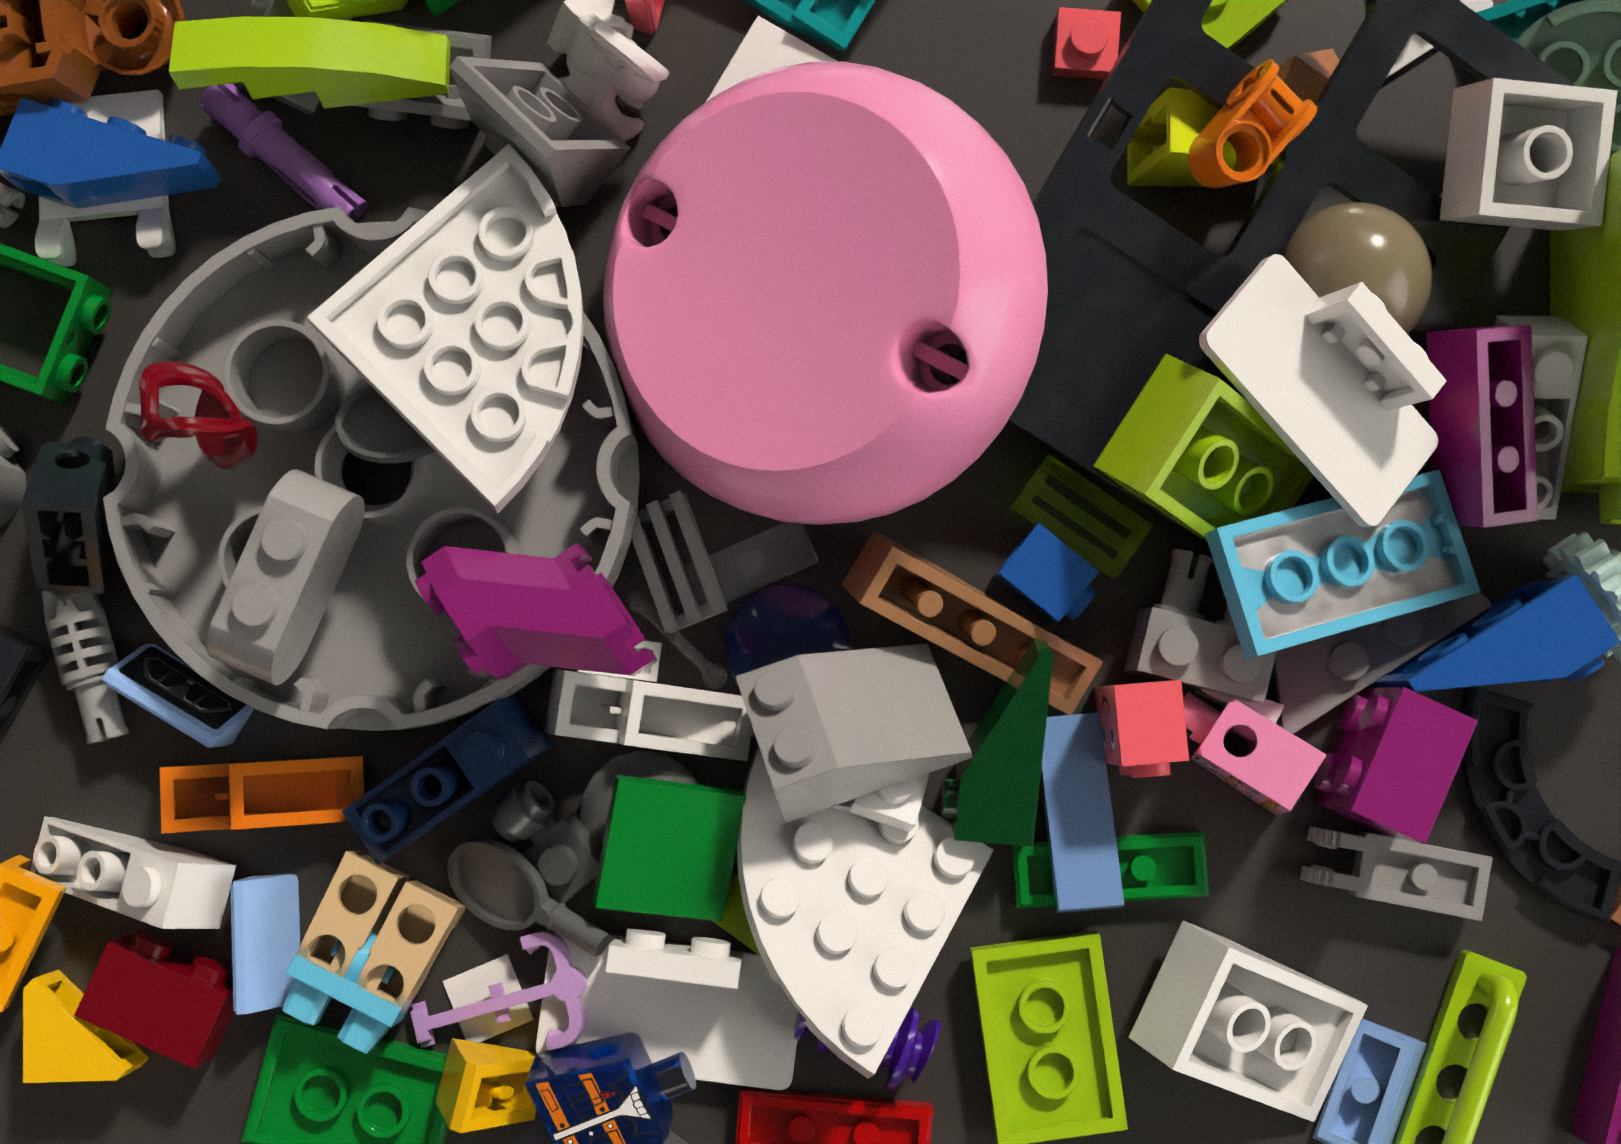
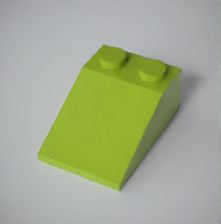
[1094,354,1314,542]

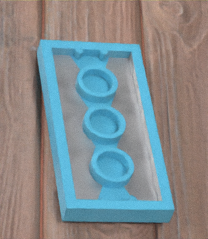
[1205,469,1481,660]

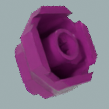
[415,543,658,679]

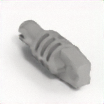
[42,591,130,745]

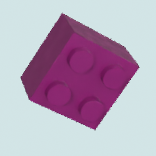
[1314,687,1478,844]

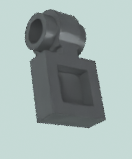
[492,781,602,903]

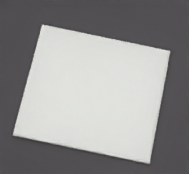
[442,954,534,1042]

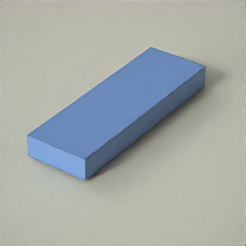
[1040,712,1125,913]

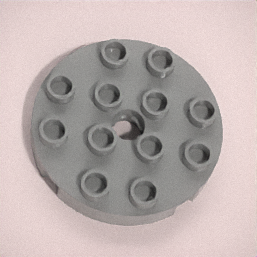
[103,206,640,731]

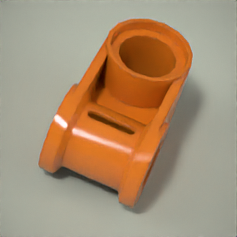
[1188,59,1318,189]

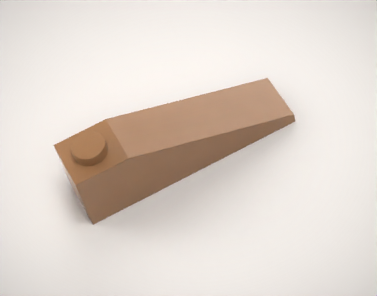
[842,530,1103,715]

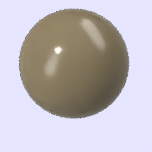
[1281,202,1433,334]

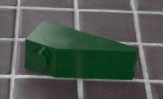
[940,640,1054,847]

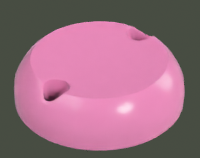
[603,62,1048,525]

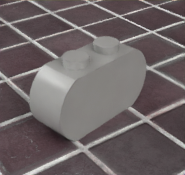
[207,469,365,685]

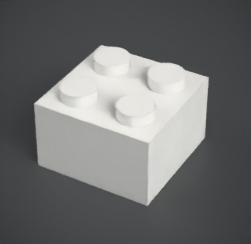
[1440,78,1617,231]

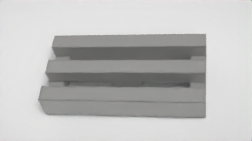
[631,490,728,633]

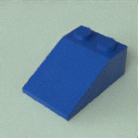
[1370,574,1621,692]

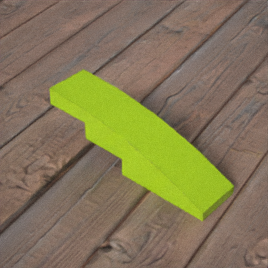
[169,16,451,109]

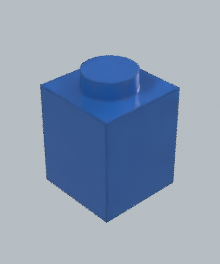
[992,523,1099,625]

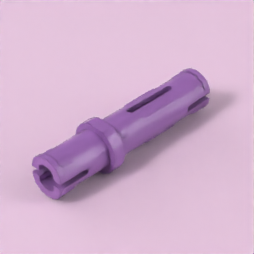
[199,83,368,223]

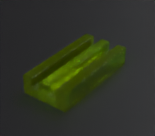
[1011,453,1153,579]

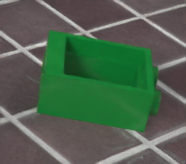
[0,244,113,406]

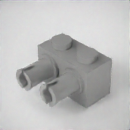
[1123,549,1277,703]

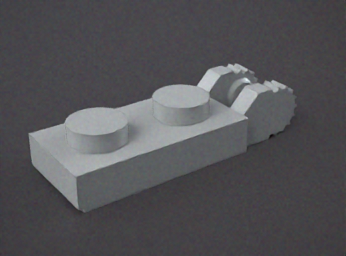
[1300,826,1493,921]

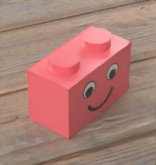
[1093,680,1189,778]

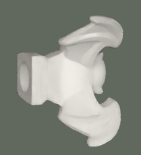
[547,0,670,142]

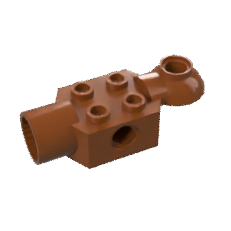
[0,0,185,116]

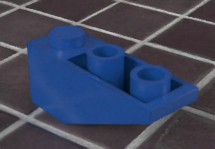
[0,97,222,209]

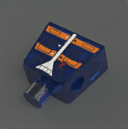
[525,1032,696,1144]

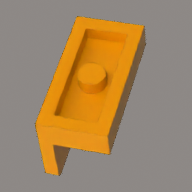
[0,855,67,1013]

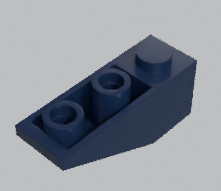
[342,694,554,865]

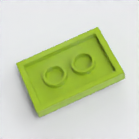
[969,930,1128,1144]

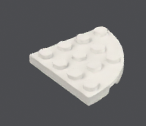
[307,144,584,513]
[737,747,994,1078]

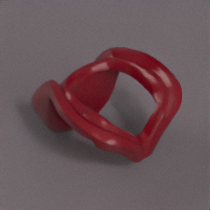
[139,361,258,469]

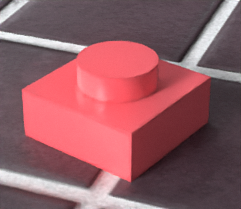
[1052,7,1121,80]

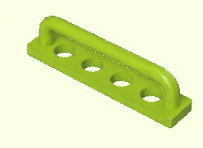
[1393,950,1527,1144]

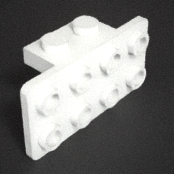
[1199,254,1447,527]
[536,929,799,1090]

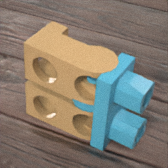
[282,850,466,1053]

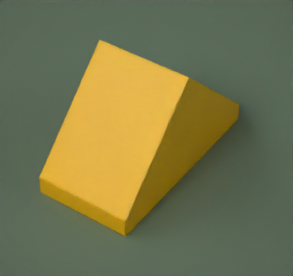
[23,969,149,1083]
[436,1038,549,1133]

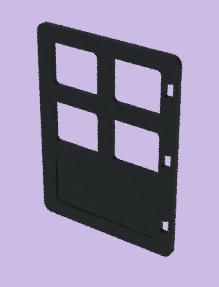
[948,0,1574,544]

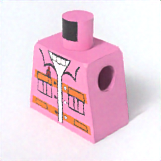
[1183,691,1326,816]

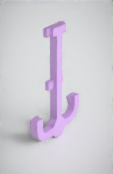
[410,931,587,1051]

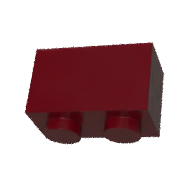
[74,931,235,1069]

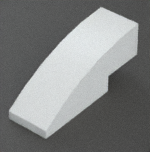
[544,669,752,761]

